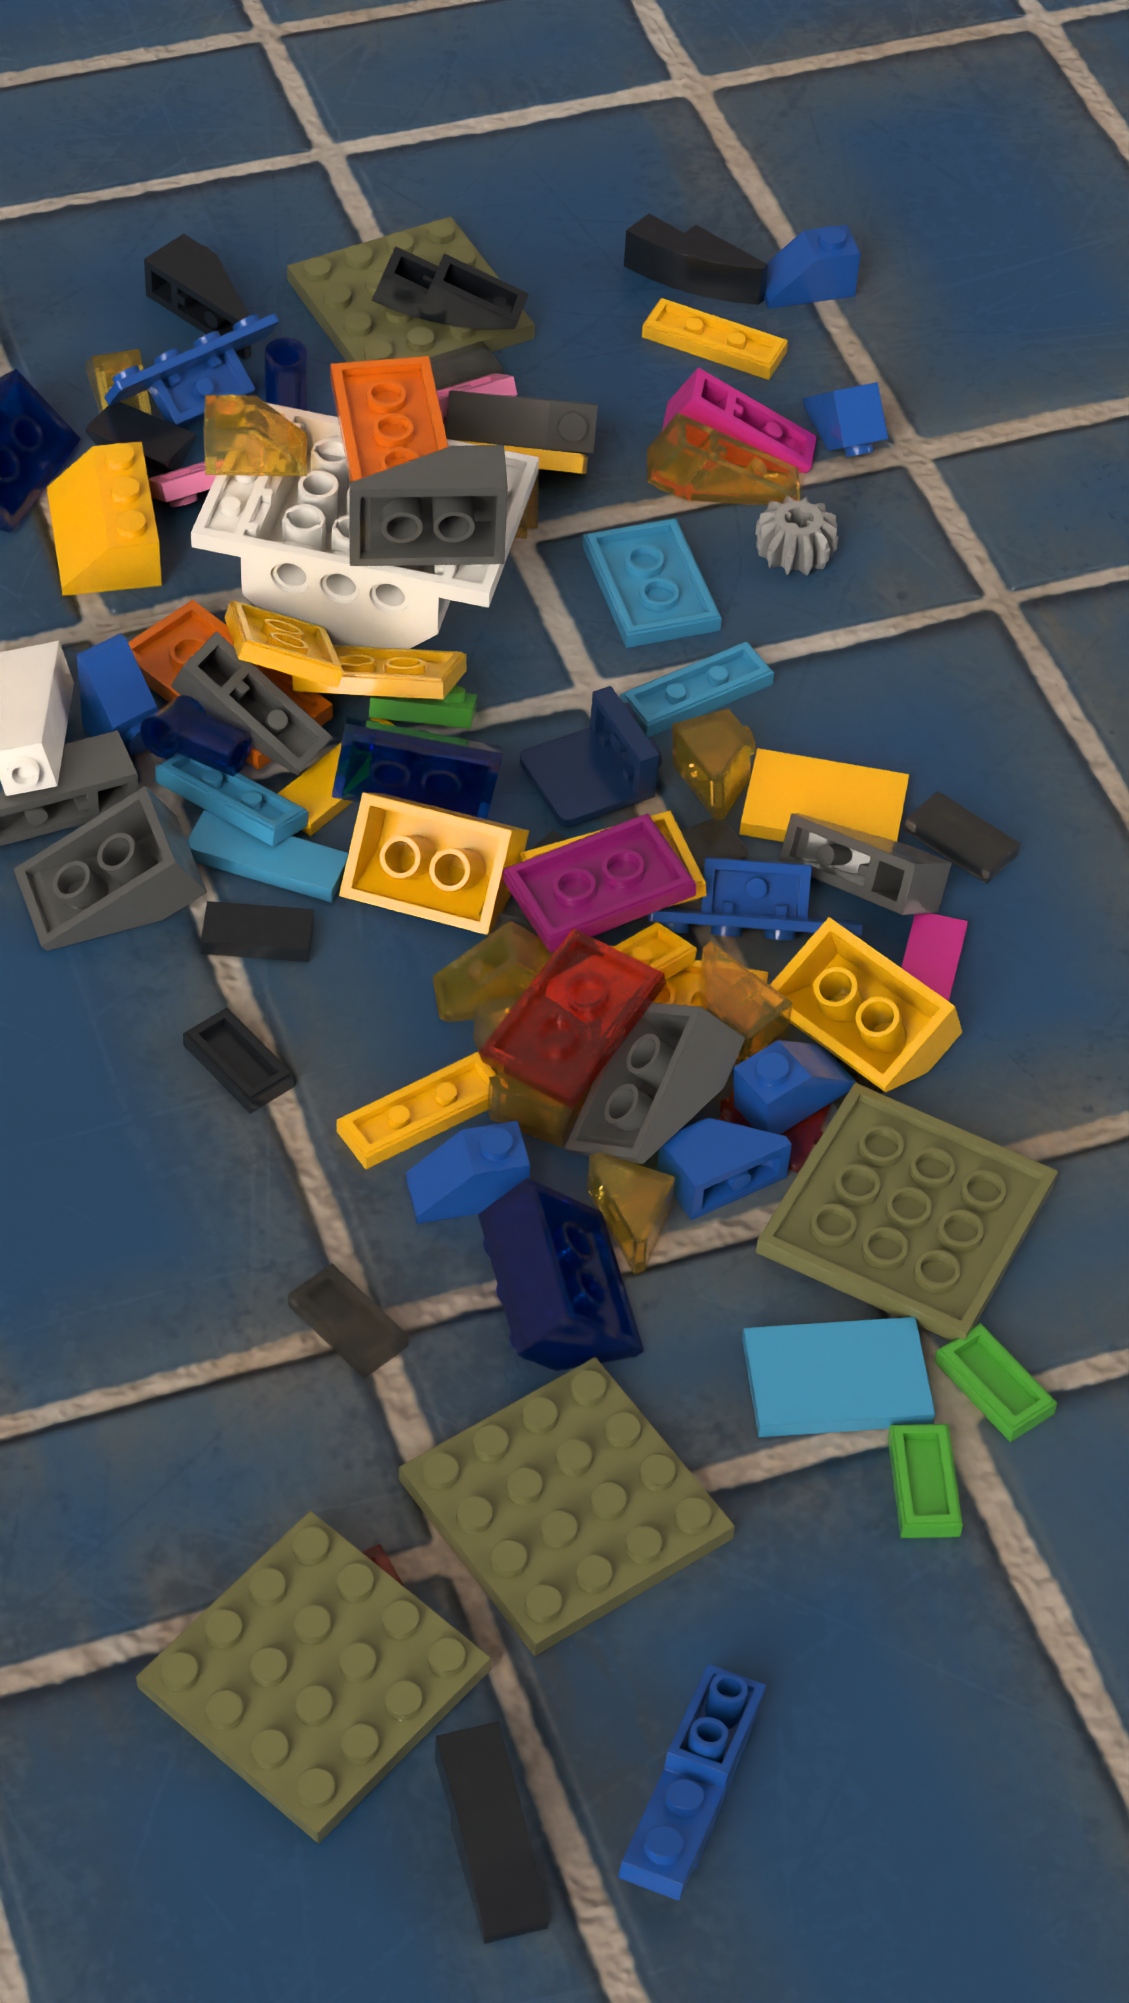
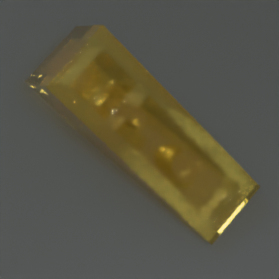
[647,412,800,505]

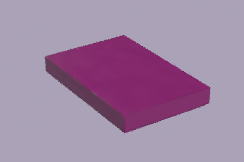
[503,813,696,953]

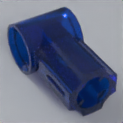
[264,337,307,411]
[140,695,252,777]

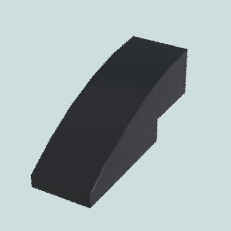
[624,213,768,305]
[371,246,529,329]
[435,1721,548,1944]

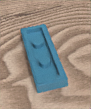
[620,641,774,738]
[155,748,309,847]
[187,810,349,903]

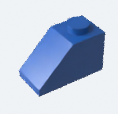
[764,224,861,309]
[802,382,888,457]
[77,633,159,756]
[733,1040,856,1134]
[656,1117,792,1220]
[406,1121,530,1224]

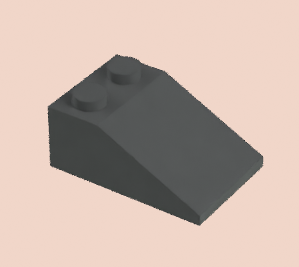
[349,445,508,566]
[14,786,207,951]
[564,1001,745,1164]

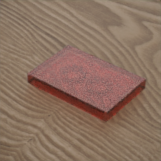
[479,928,667,1109]

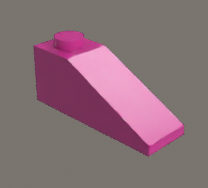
[661,367,817,473]

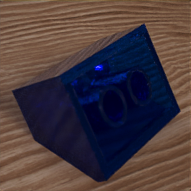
[0,368,81,533]
[331,717,503,820]
[478,1178,644,1371]

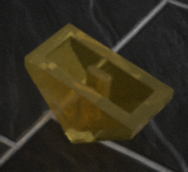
[85,349,152,415]
[487,1050,598,1148]
[587,1152,675,1275]

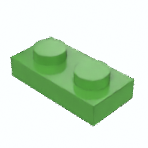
[369,685,478,729]

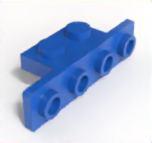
[104,313,280,427]
[647,857,863,940]

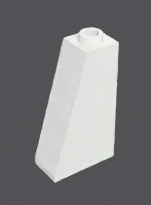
[0,641,74,796]

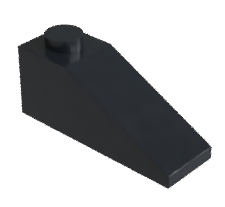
[144,233,251,359]

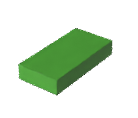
[934,1323,1057,1443]
[887,1424,963,1538]

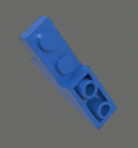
[618,1664,766,1901]

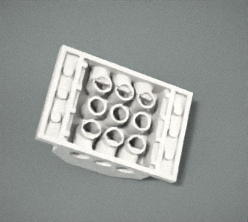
[191,400,539,649]

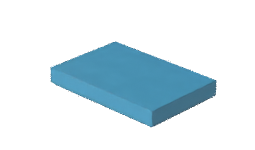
[583,518,722,648]
[742,1317,935,1438]

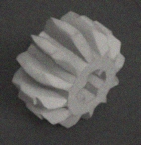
[755,495,838,576]

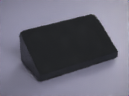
[85,402,198,473]

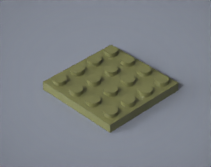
[287,216,535,371]
[756,1083,1058,1341]
[399,1357,735,1657]
[136,1511,492,1844]

